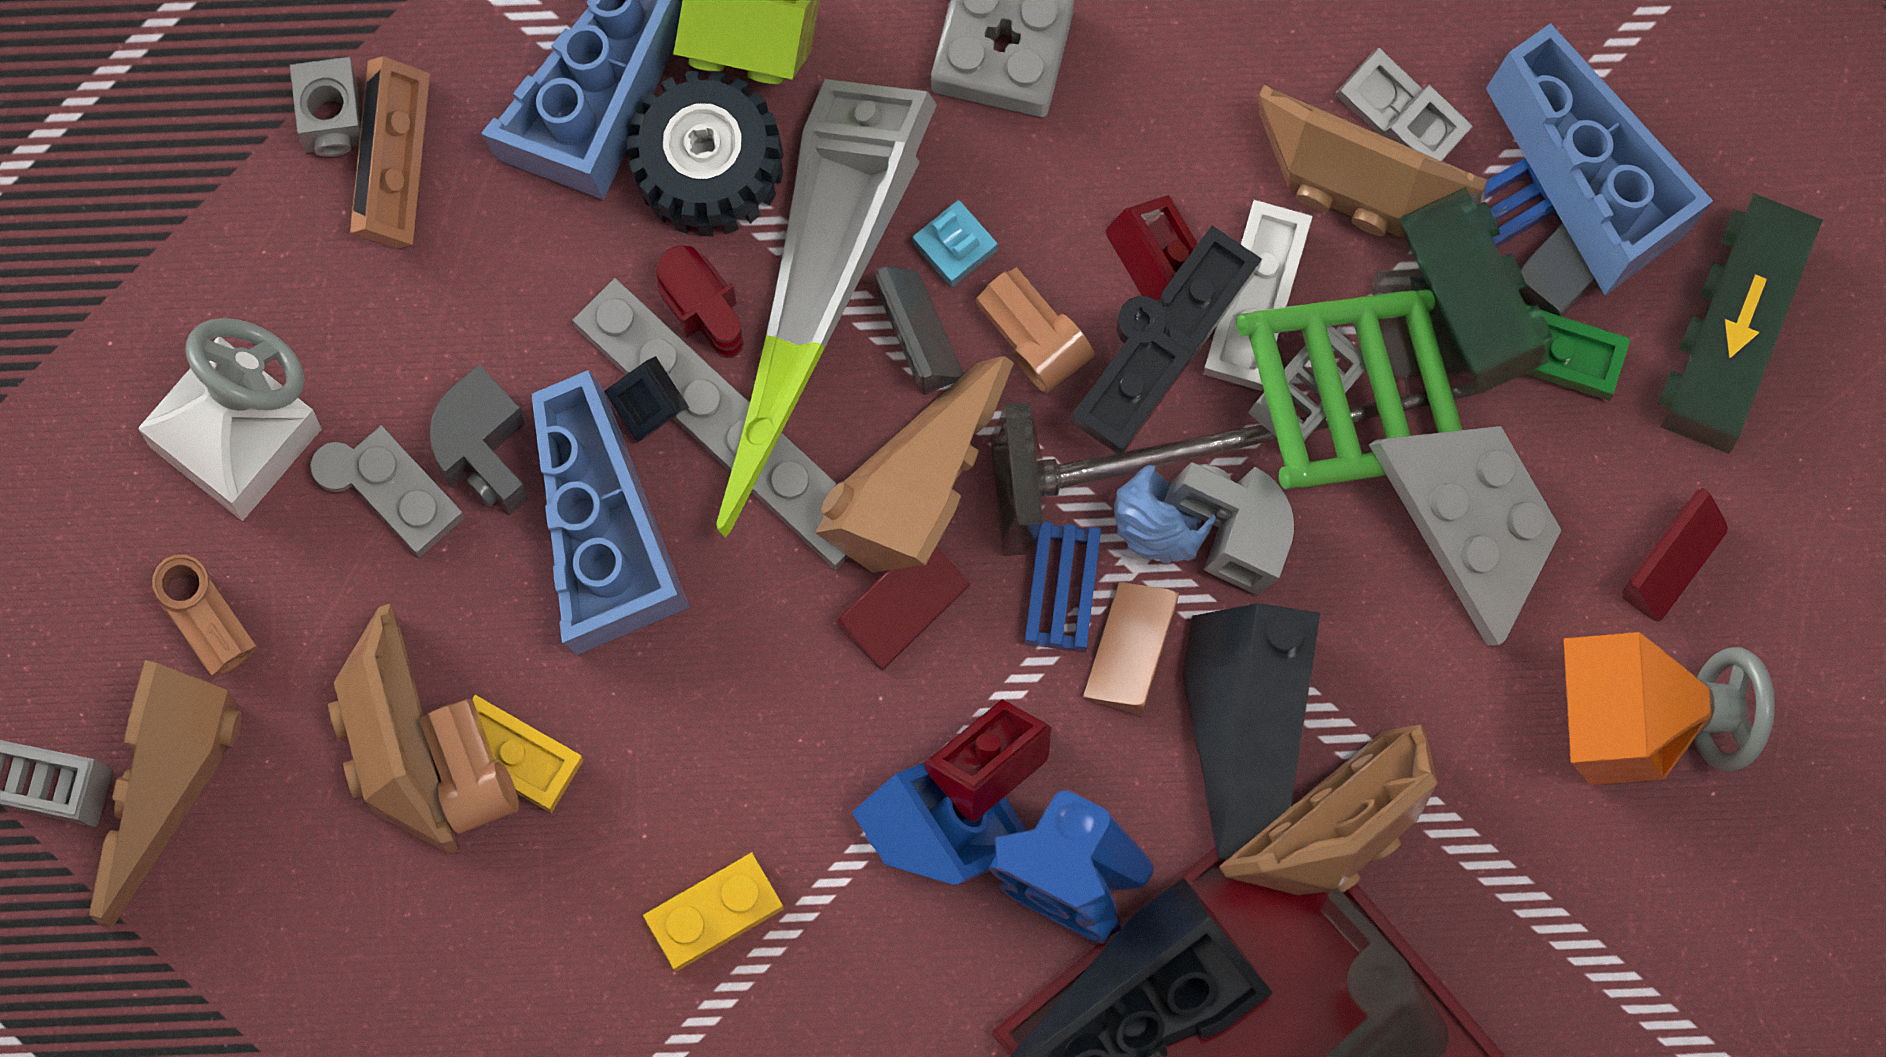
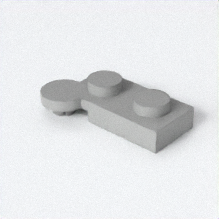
[310,425,465,558]

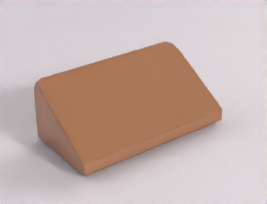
[1083,582,1179,717]

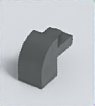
[430,364,528,515]

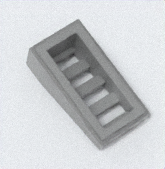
[1248,326,1366,441]
[0,740,113,827]

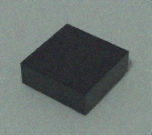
[604,356,689,442]

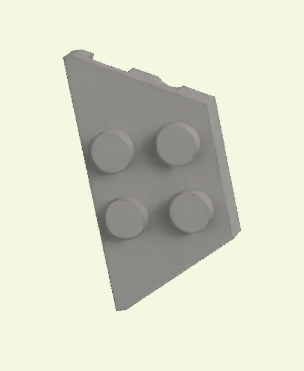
[1369,426,1562,646]

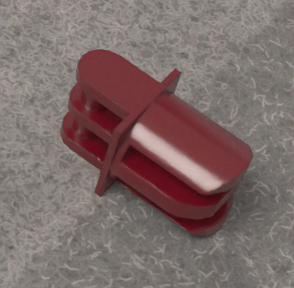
[656,245,743,358]

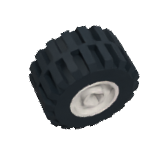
[627,70,784,236]

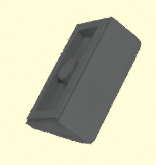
[875,266,963,395]

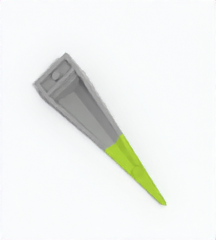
[716,79,937,538]

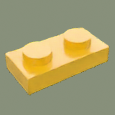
[473,695,584,814]
[643,852,784,973]

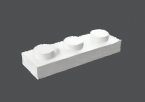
[1203,200,1312,391]

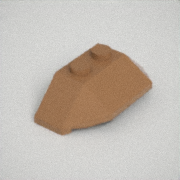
[1259,85,1487,237]
[328,604,459,855]
[1220,724,1437,897]

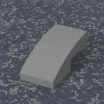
[1334,48,1472,161]

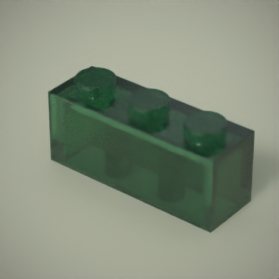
[1399,187,1552,394]

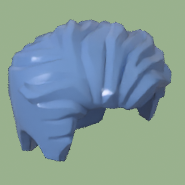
[1114,465,1216,564]

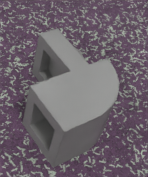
[1164,462,1294,595]

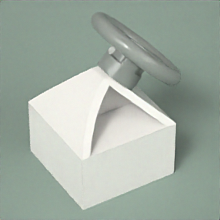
[138,318,322,521]

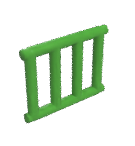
[1236,290,1462,489]

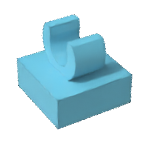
[912,200,998,288]

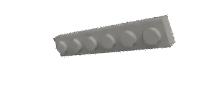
[572,278,849,571]

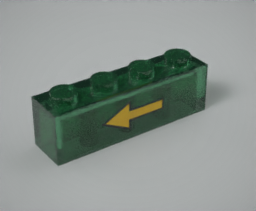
[1657,193,1823,454]

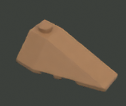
[815,356,1014,573]
[89,660,242,928]

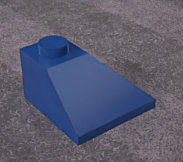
[852,763,1027,886]

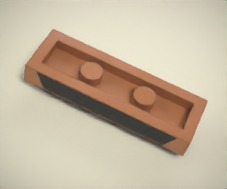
[350,56,430,249]

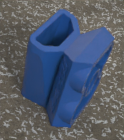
[989,790,1154,944]

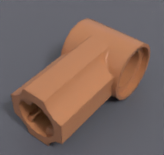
[976,267,1095,394]
[152,555,258,679]
[418,699,519,834]

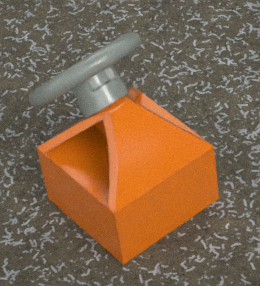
[1564,632,1775,785]

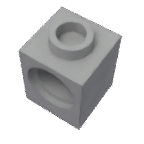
[290,57,362,157]

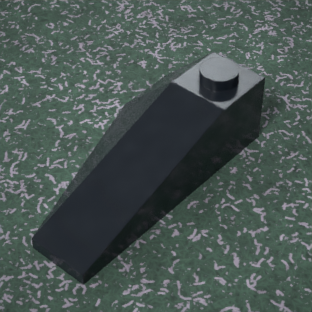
[1183,603,1320,862]
[1010,877,1273,1057]

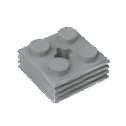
[931,0,1074,117]

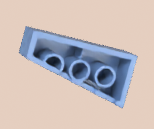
[481,0,683,200]
[1486,23,1713,296]
[532,370,690,655]

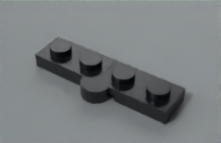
[1071,225,1262,456]

